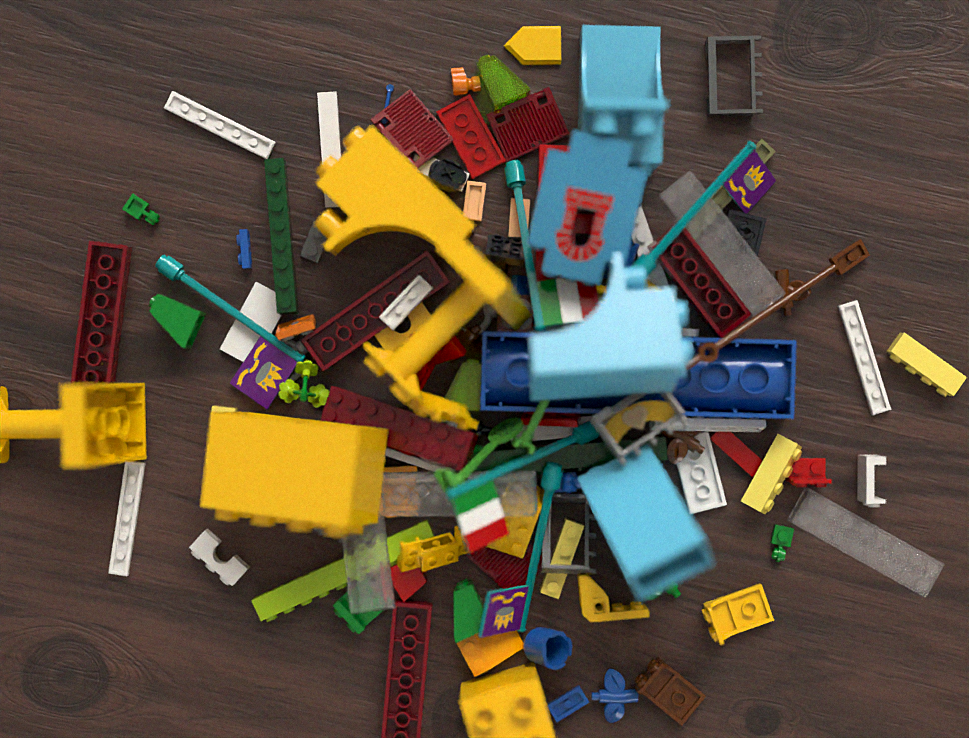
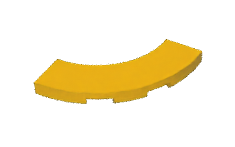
[604,401,675,443]

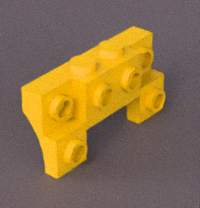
[407,390,478,431]
[397,526,468,572]

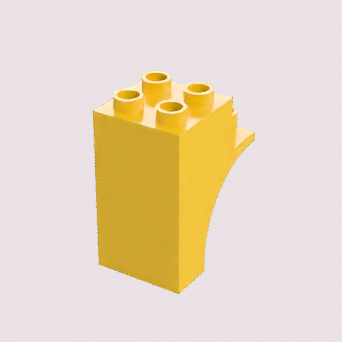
[314,126,475,256]

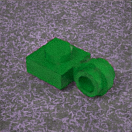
[122,193,160,225]
[770,524,794,562]

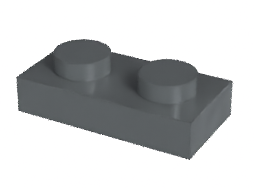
[300,220,328,263]

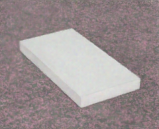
[220,282,282,362]
[670,431,727,514]

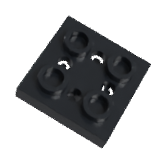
[720,210,767,256]
[484,235,524,273]

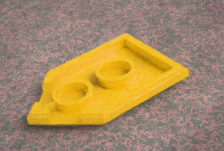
[504,26,561,65]

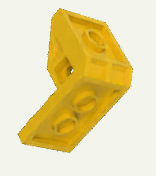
[577,574,649,622]

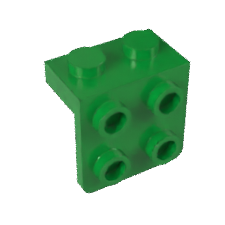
[333,579,387,634]

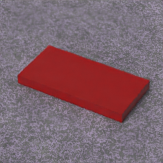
[436,94,506,180]

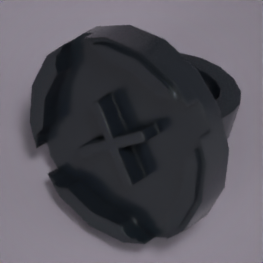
[428,159,467,196]

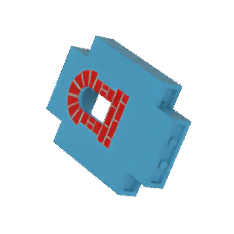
[527,129,647,286]

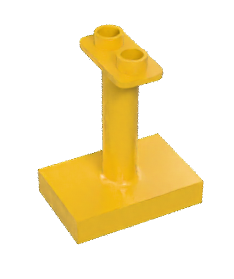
[363,230,532,404]
[0,383,147,467]

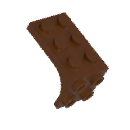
[634,656,706,726]

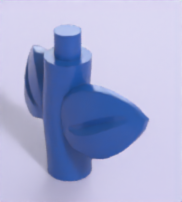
[591,669,638,723]

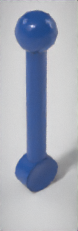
[381,84,394,124]

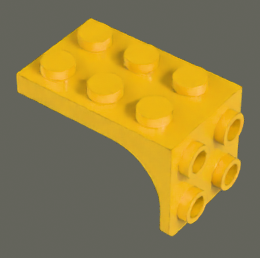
[487,479,545,558]
[702,583,774,645]

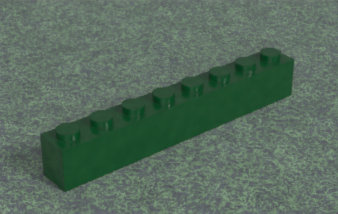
[264,158,299,315]

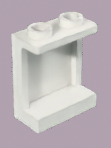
[857,455,886,507]

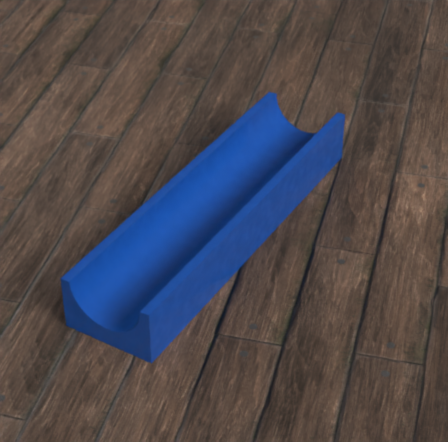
[481,332,796,419]

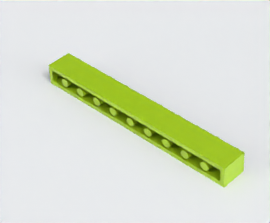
[251,519,435,622]

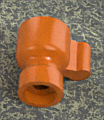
[451,67,481,95]

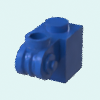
[554,471,581,493]

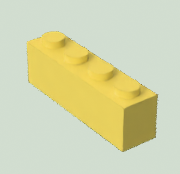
[886,333,967,397]
[741,434,802,514]
[539,518,584,599]

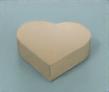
[622,405,647,430]

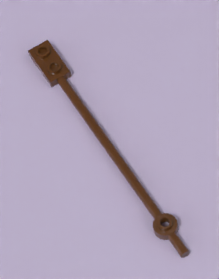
[686,239,870,371]

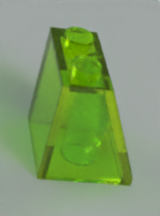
[476,54,531,111]
[445,360,482,411]

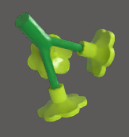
[278,360,330,408]

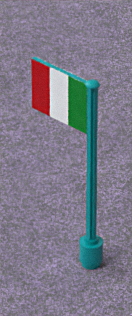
[504,160,600,331]
[446,420,600,553]

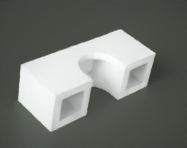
[189,529,250,586]

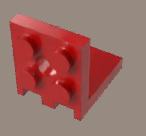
[408,333,466,391]

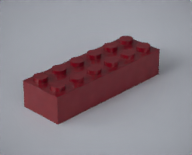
[647,223,751,338]

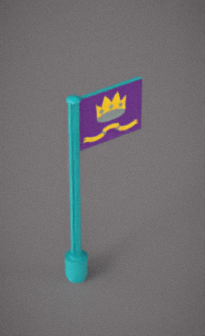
[631,141,776,279]
[155,255,305,409]
[478,462,563,638]

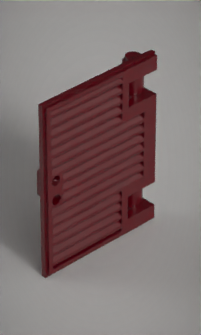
[486,87,570,162]
[370,89,454,169]
[465,543,542,589]

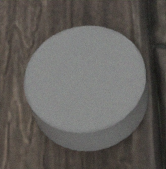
[682,328,700,337]

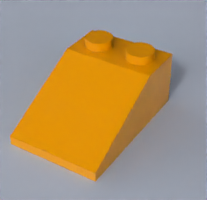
[457,630,524,677]

